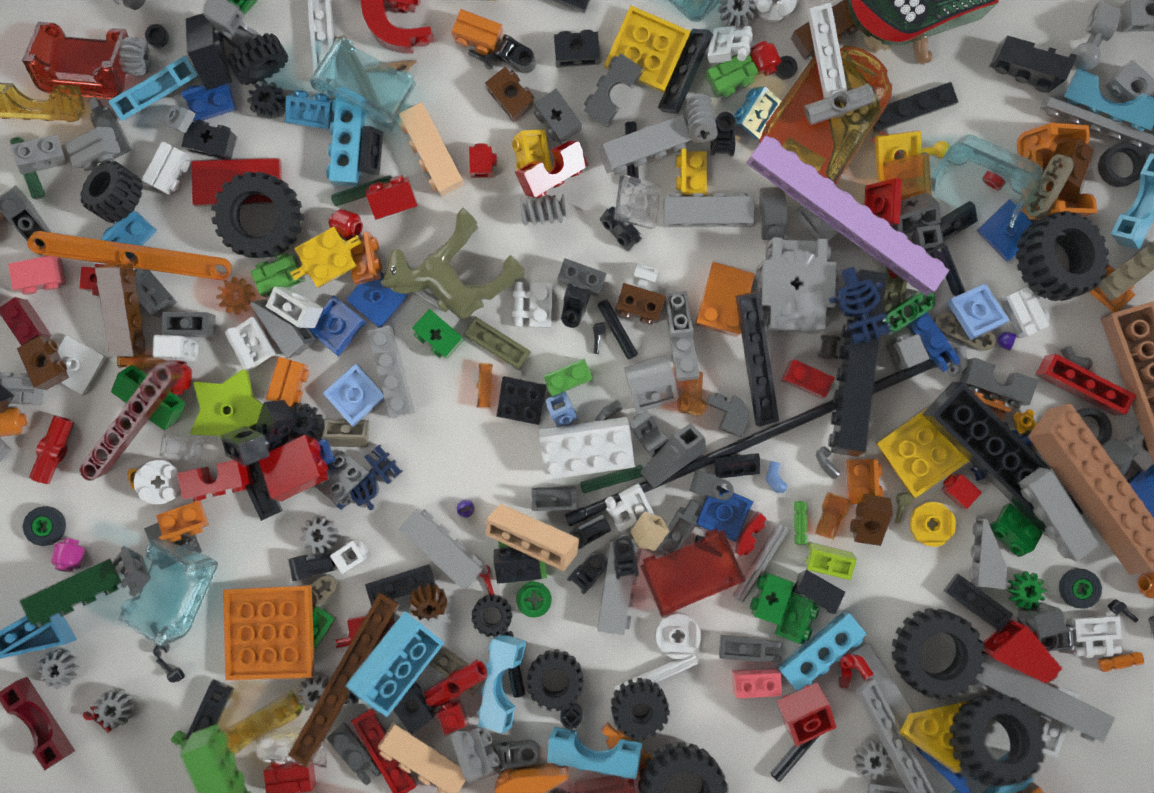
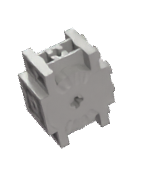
[756,237,839,334]

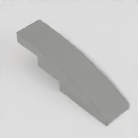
[852,643,913,728]

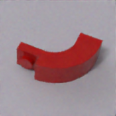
[361,0,434,54]

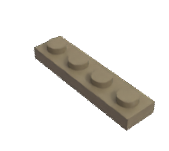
[1098,241,1154,301]

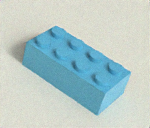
[346,611,444,717]

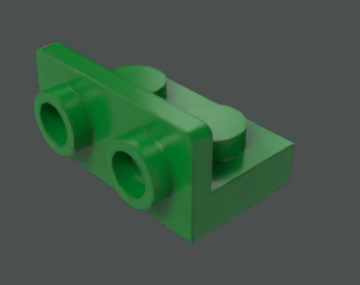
[774,592,820,644]

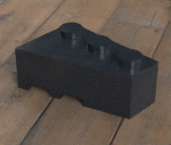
[186,13,232,90]
[989,35,1078,93]

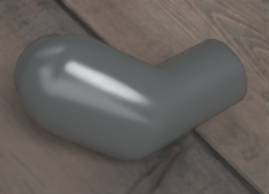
[595,400,623,421]

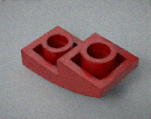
[735,512,767,557]

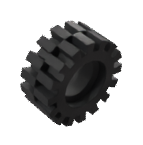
[471,594,512,637]

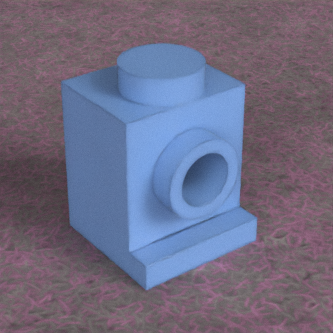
[545,391,578,427]

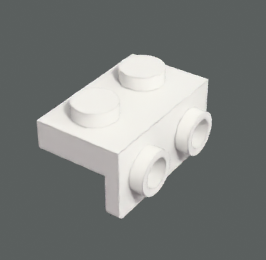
[225,316,276,370]

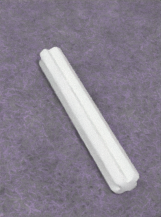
[614,653,698,691]

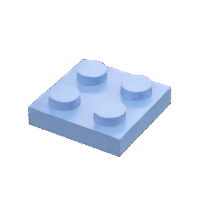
[947,283,1010,340]
[323,364,384,427]

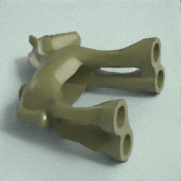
[381,207,525,319]

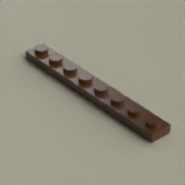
[288,593,400,767]

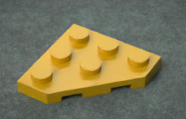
[899,701,968,773]

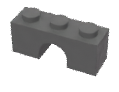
[584,53,645,127]
[960,358,1038,408]

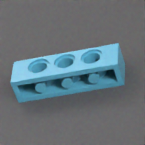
[326,93,367,187]
[777,610,866,691]

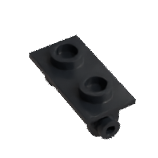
[599,206,642,252]

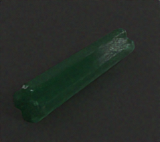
[10,137,45,200]
[331,175,393,206]
[580,465,643,493]

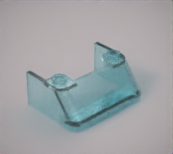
[931,134,1043,228]

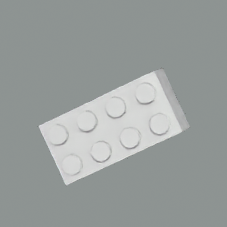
[539,417,635,480]

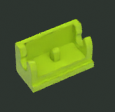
[805,542,857,580]

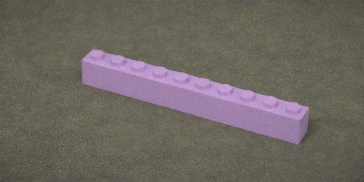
[746,135,949,296]

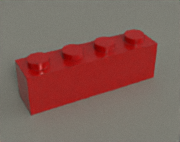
[1035,354,1136,416]

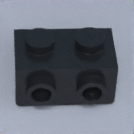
[494,547,542,584]

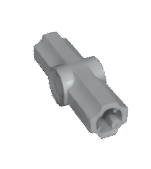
[804,84,875,125]

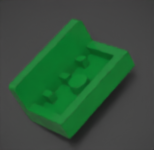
[989,503,1043,557]

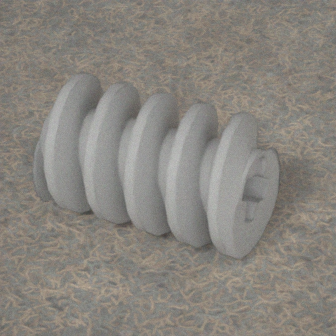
[685,94,717,144]
[520,194,566,226]

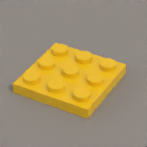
[604,5,691,93]
[875,406,969,498]

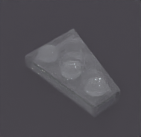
[257,726,327,768]

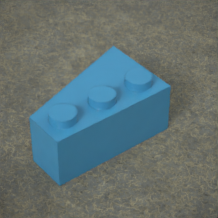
[0,614,77,659]

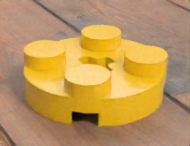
[909,502,956,547]

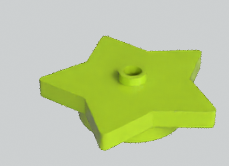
[190,369,263,440]

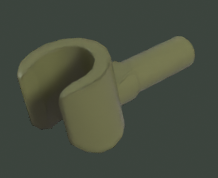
[895,492,912,524]

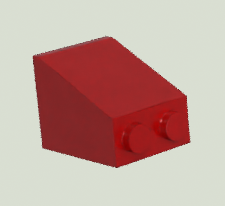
[981,619,1063,684]

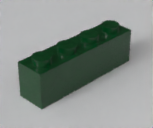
[19,559,122,628]

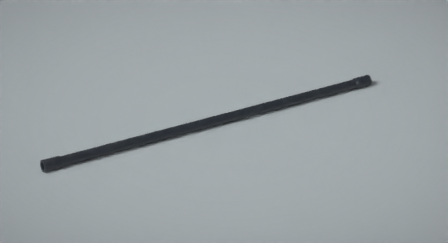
[564,353,951,527]

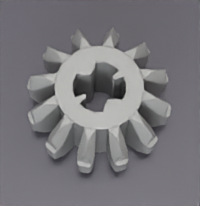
[718,0,756,29]
[118,37,151,76]
[300,516,339,554]
[36,649,80,689]
[297,674,328,711]
[93,689,135,729]
[853,739,892,780]

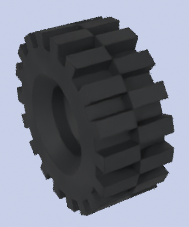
[227,33,289,85]
[611,678,670,740]

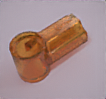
[677,371,706,417]
[814,492,851,540]

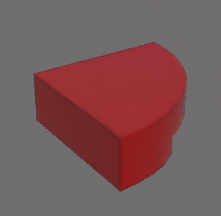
[839,661,852,688]

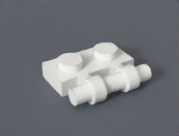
[708,26,753,63]
[512,282,553,328]
[605,483,654,536]
[1071,615,1122,658]

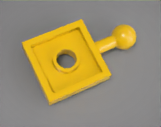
[875,130,951,181]

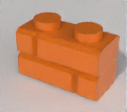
[451,9,503,55]
[266,356,310,407]

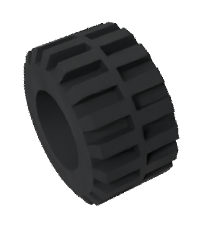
[80,161,143,223]
[527,649,583,711]

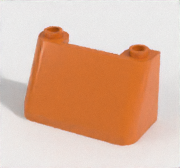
[1017,123,1097,219]

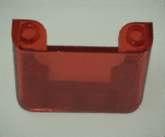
[22,21,129,99]
[640,528,746,617]

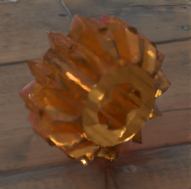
[216,277,256,315]

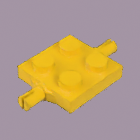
[290,227,362,288]

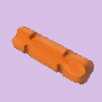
[1097,652,1144,672]

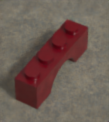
[0,677,75,771]

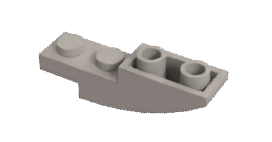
[665,291,699,381]

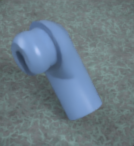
[766,461,787,493]

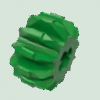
[1005,571,1047,610]

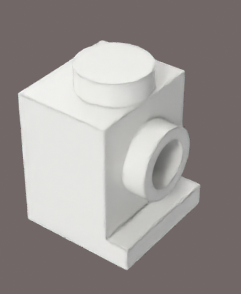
[330,539,368,574]

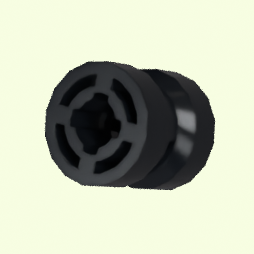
[560,702,582,729]

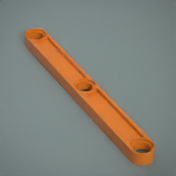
[27,231,232,280]

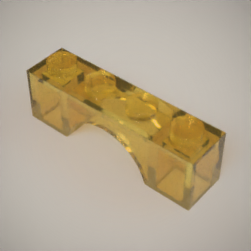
[0,83,86,122]
[223,690,304,754]

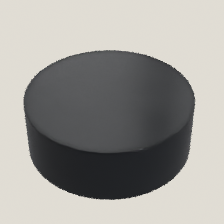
[145,24,169,48]
[775,56,797,80]

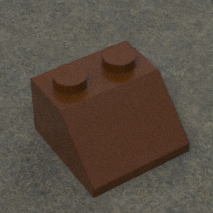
[1047,138,1094,204]

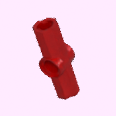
[29,415,75,484]
[424,659,488,708]

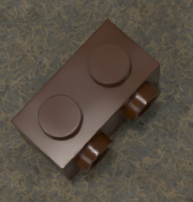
[615,283,666,325]

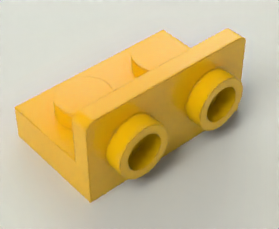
[512,130,552,172]
[676,148,707,197]

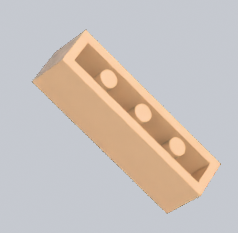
[398,102,465,197]
[486,504,579,571]
[378,722,466,793]

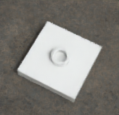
[58,335,107,395]

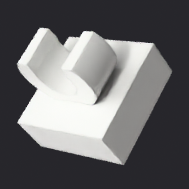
[634,263,658,289]

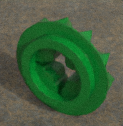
[516,581,552,618]

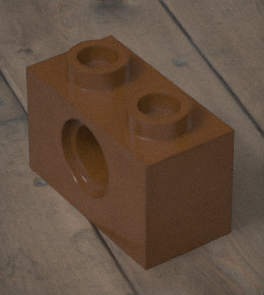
[485,67,534,123]
[17,336,69,390]
[850,494,893,546]

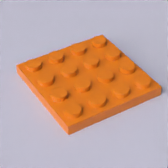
[223,585,315,680]

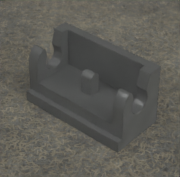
[135,269,177,318]
[531,486,577,511]
[113,546,151,597]

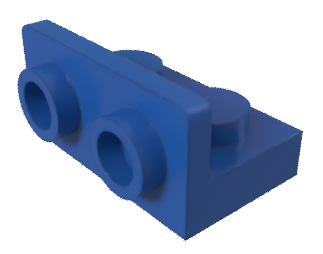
[181,84,237,123]

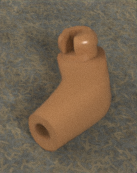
[909,24,933,65]

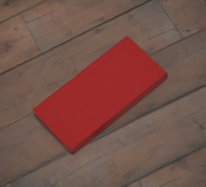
[191,158,282,206]

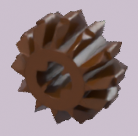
[409,583,448,621]

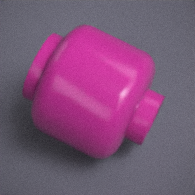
[51,538,85,573]

